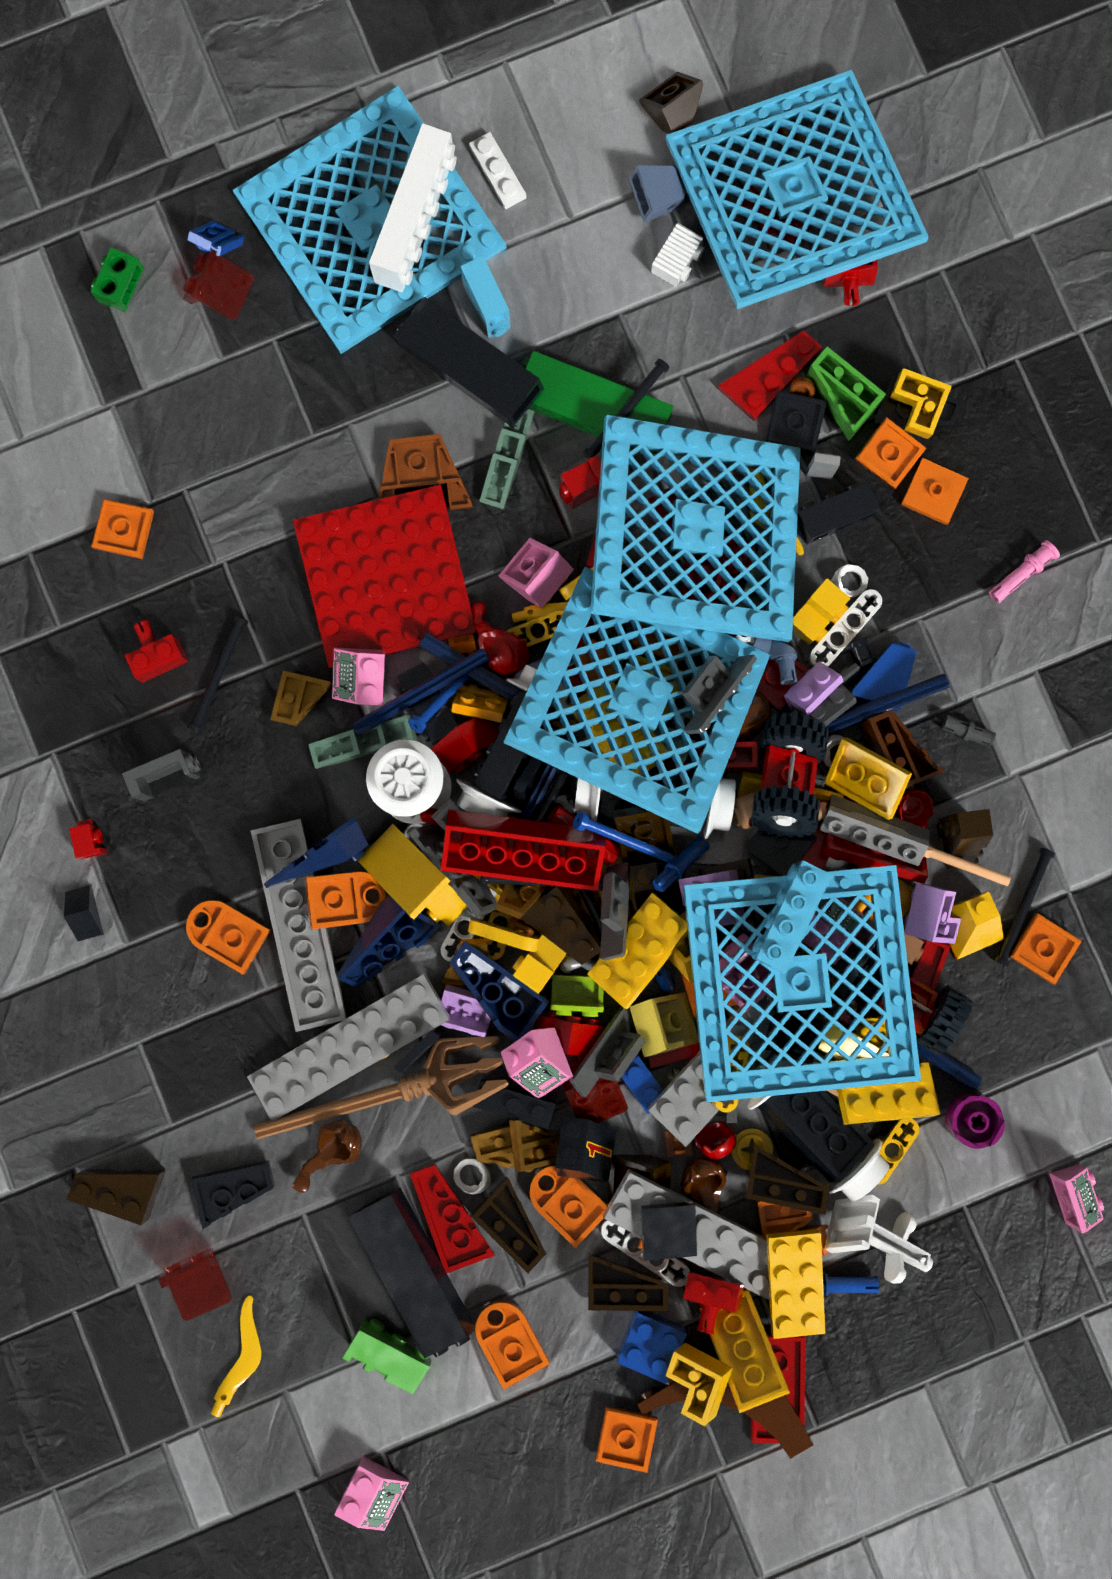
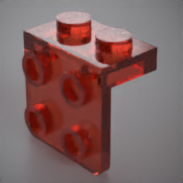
[183,251,254,320]
[562,1065,628,1123]
[158,1251,232,1321]

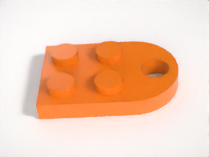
[305,872,386,930]
[186,900,271,975]
[530,1164,608,1248]
[475,1300,550,1390]

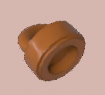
[789,377,815,398]
[507,917,534,936]

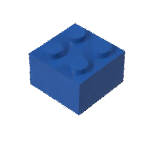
[616,1311,687,1384]

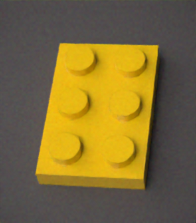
[825,737,912,820]

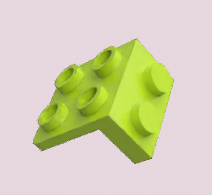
[551,975,604,1017]

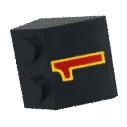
[555,1116,617,1183]

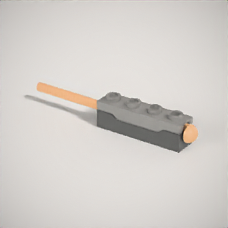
[818,794,1011,886]

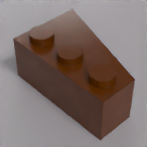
[859,710,945,788]

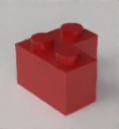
[431,718,499,775]
[534,1011,607,1056]

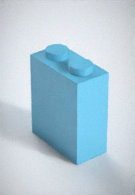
[460,256,511,338]

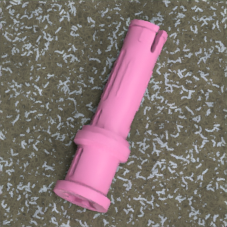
[988,540,1060,604]

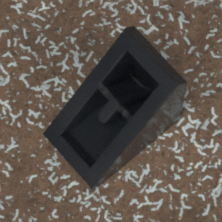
[64,885,104,941]

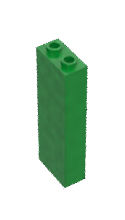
[522,351,673,456]

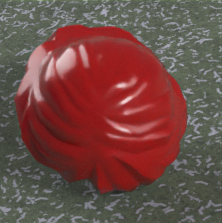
[471,601,529,676]

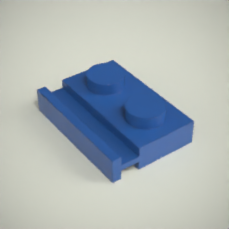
[187,220,245,257]

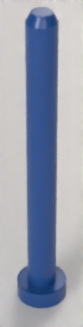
[408,665,483,733]
[573,811,675,863]

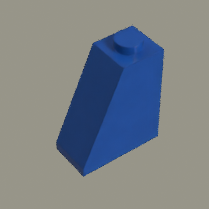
[850,642,917,712]

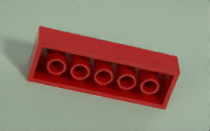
[440,810,606,891]

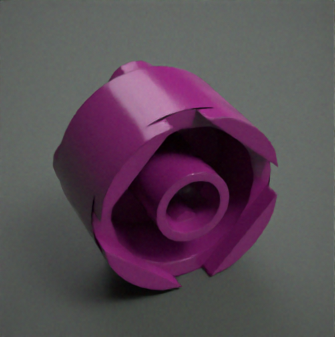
[944,1093,1005,1149]

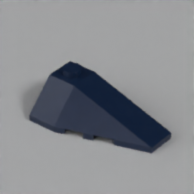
[264,817,368,888]
[337,895,441,988]
[449,941,549,1041]

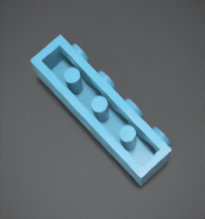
[751,860,832,973]

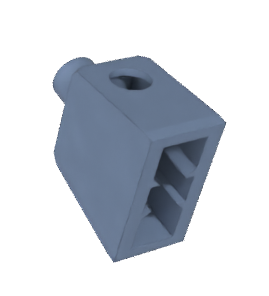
[629,165,688,222]

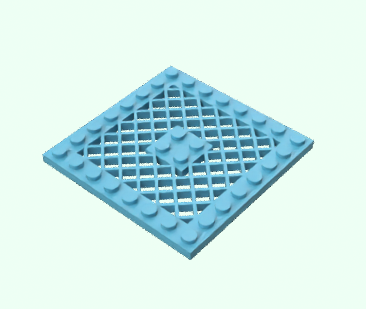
[665,70,929,309]
[233,86,506,354]
[590,415,800,642]
[503,567,770,834]
[683,865,921,1103]

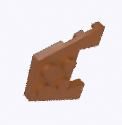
[378,434,473,510]

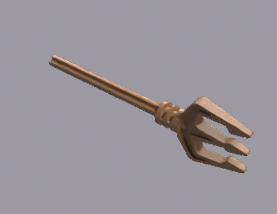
[254,1036,508,1139]

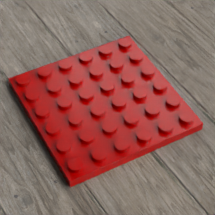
[293,485,477,669]

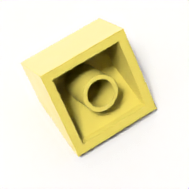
[630,992,699,1057]

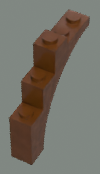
[637,1378,813,1459]

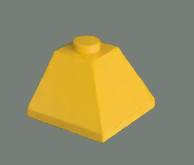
[949,892,1004,960]

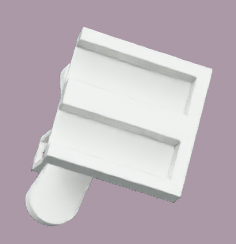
[824,1195,933,1284]

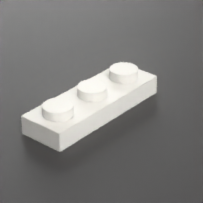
[469,132,526,210]

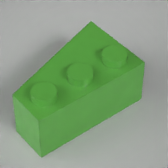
[807,347,886,441]
[342,1318,432,1395]

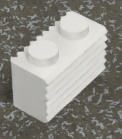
[651,223,704,287]

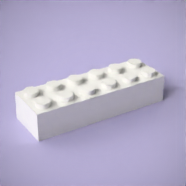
[369,123,457,293]

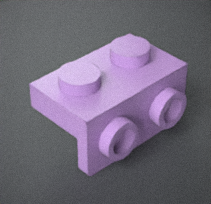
[784,661,843,715]
[441,984,491,1037]

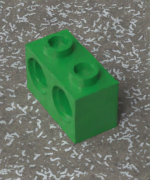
[91,248,144,312]

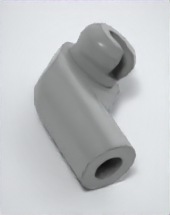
[560,955,597,974]

